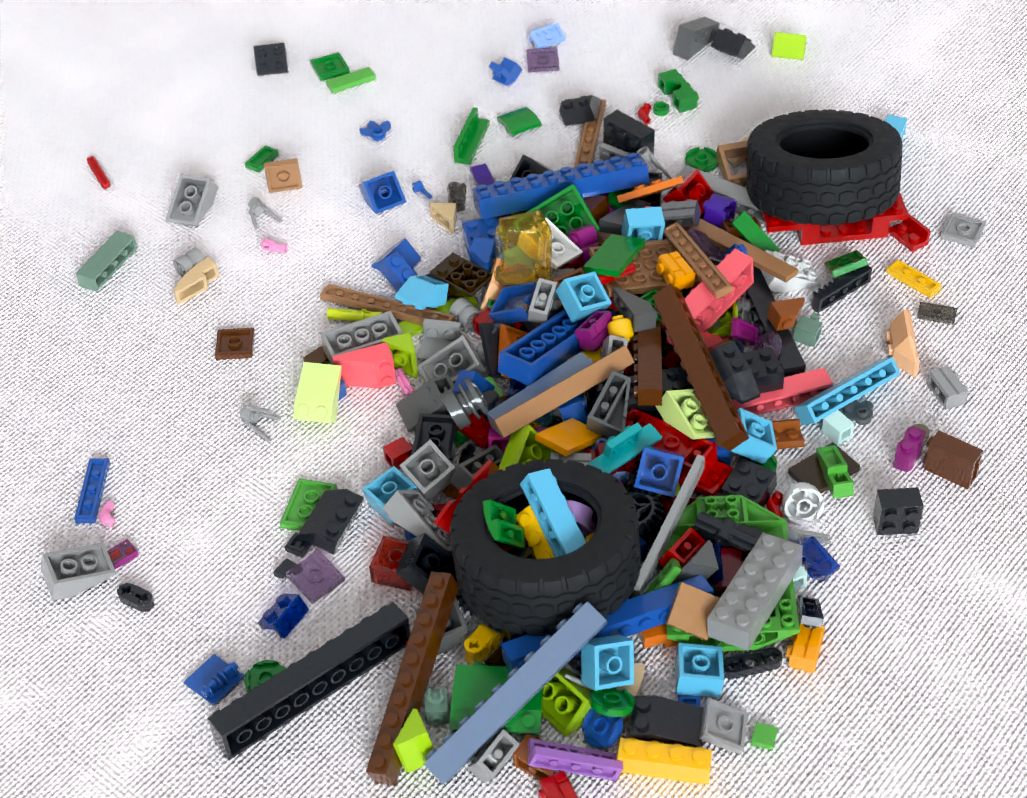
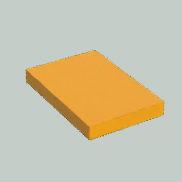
[535,418,603,457]

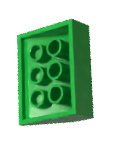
[513,184,600,238]
[449,664,544,736]

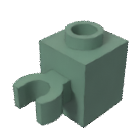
[792,312,823,347]
[425,687,449,725]

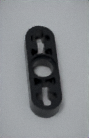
[723,647,783,679]

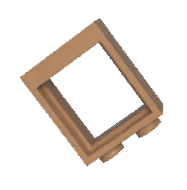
[716,141,747,186]

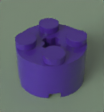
[702,194,737,229]

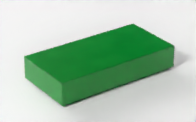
[245,145,279,173]

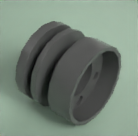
[440,378,489,430]

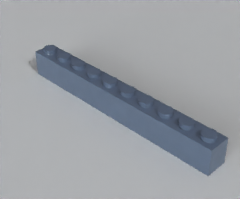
[424,601,607,785]

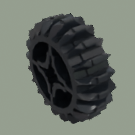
[629,488,665,540]

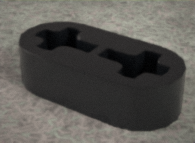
[117,583,154,612]

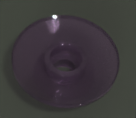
[752,331,782,358]

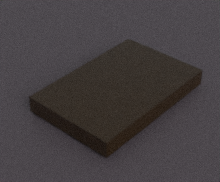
[788,442,860,494]

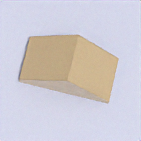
[429,203,457,234]

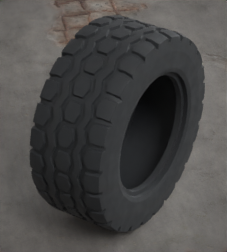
[747,109,903,225]
[450,459,641,636]

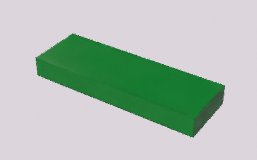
[730,211,780,252]

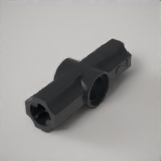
[694,511,759,554]

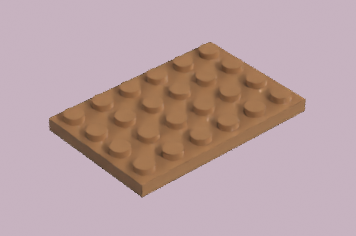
[589,236,701,297]

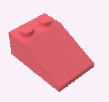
[332,342,396,388]

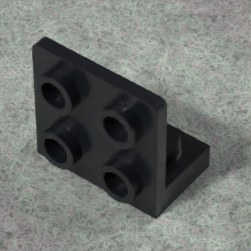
[253,42,288,76]

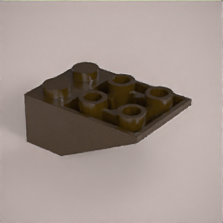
[430,252,493,297]

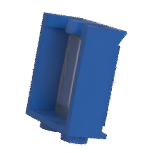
[488,281,537,323]

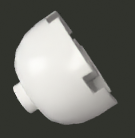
[782,482,825,524]

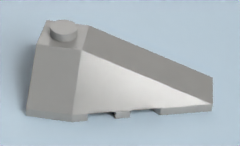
[383,490,452,553]

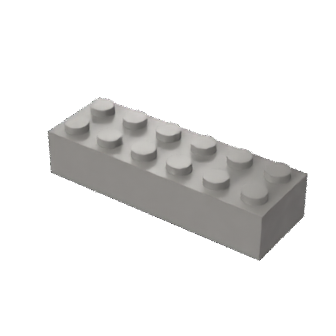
[707,532,803,651]

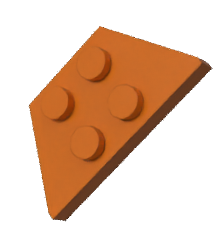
[617,176,684,203]

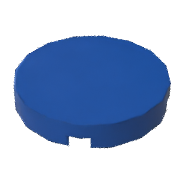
[582,708,623,750]

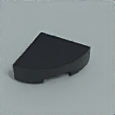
[273,558,303,579]

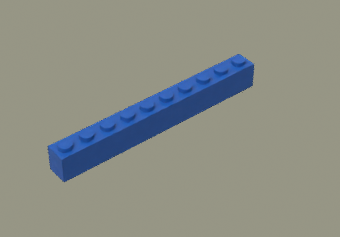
[501,574,714,672]

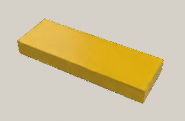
[886,259,942,298]

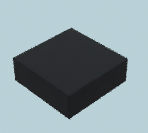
[285,532,313,558]

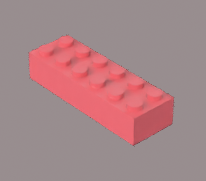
[666,249,754,346]

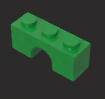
[658,69,699,113]

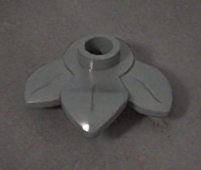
[737,297,751,324]
[841,400,874,425]

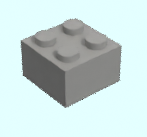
[399,439,456,501]

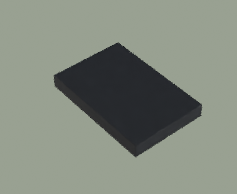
[478,323,515,378]

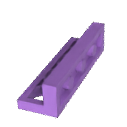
[528,738,623,781]

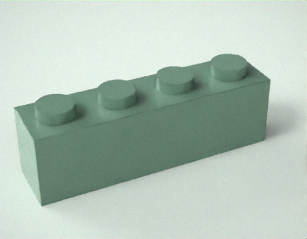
[76,230,137,292]

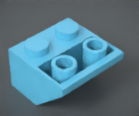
[395,275,449,310]

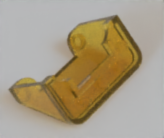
[494,210,552,285]

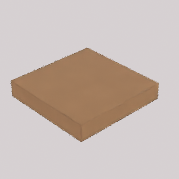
[264,158,302,193]
[665,582,720,640]

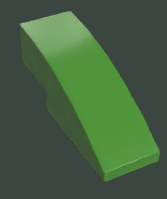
[816,445,854,499]

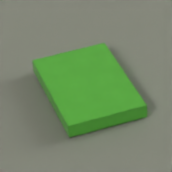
[280,478,337,531]

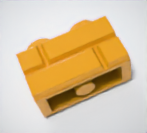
[656,251,696,290]
[786,621,825,673]

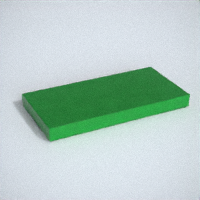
[584,234,645,277]

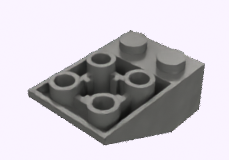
[396,374,454,432]

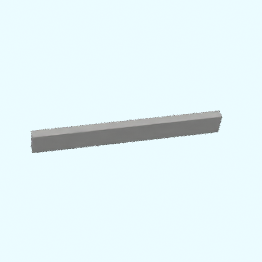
[631,454,705,598]

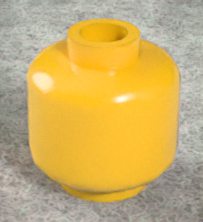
[607,315,634,342]

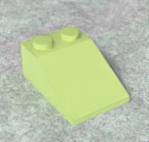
[293,362,342,423]
[656,389,716,440]

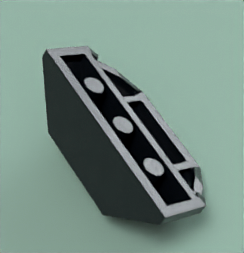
[708,340,760,404]

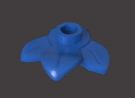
[359,120,391,141]

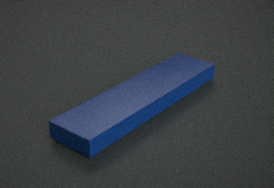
[74,458,110,523]

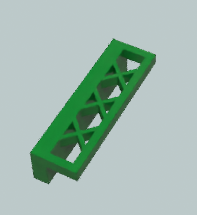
[453,107,490,165]

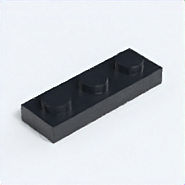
[796,596,824,629]

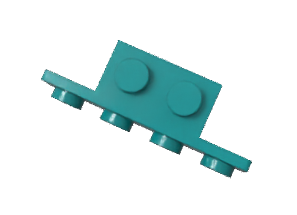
[588,423,662,474]

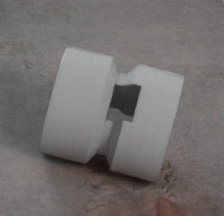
[173,248,205,277]
[449,298,481,331]

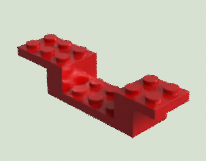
[761,193,909,245]
[625,408,733,496]

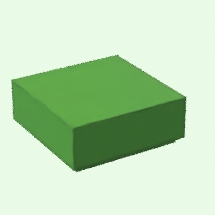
[751,722,778,750]

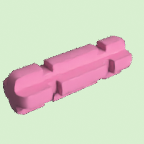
[395,368,415,397]

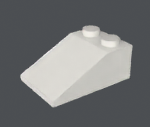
[517,218,583,269]

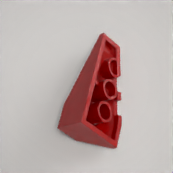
[433,460,499,534]

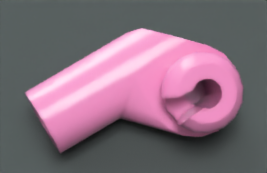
[261,239,287,253]
[98,501,116,527]

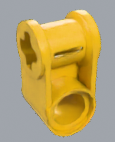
[464,624,502,665]

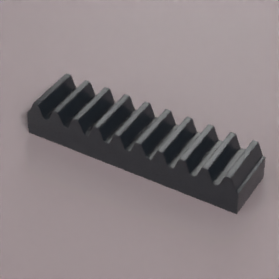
[811,265,872,313]

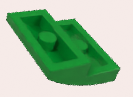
[497,107,542,135]
[483,500,525,550]

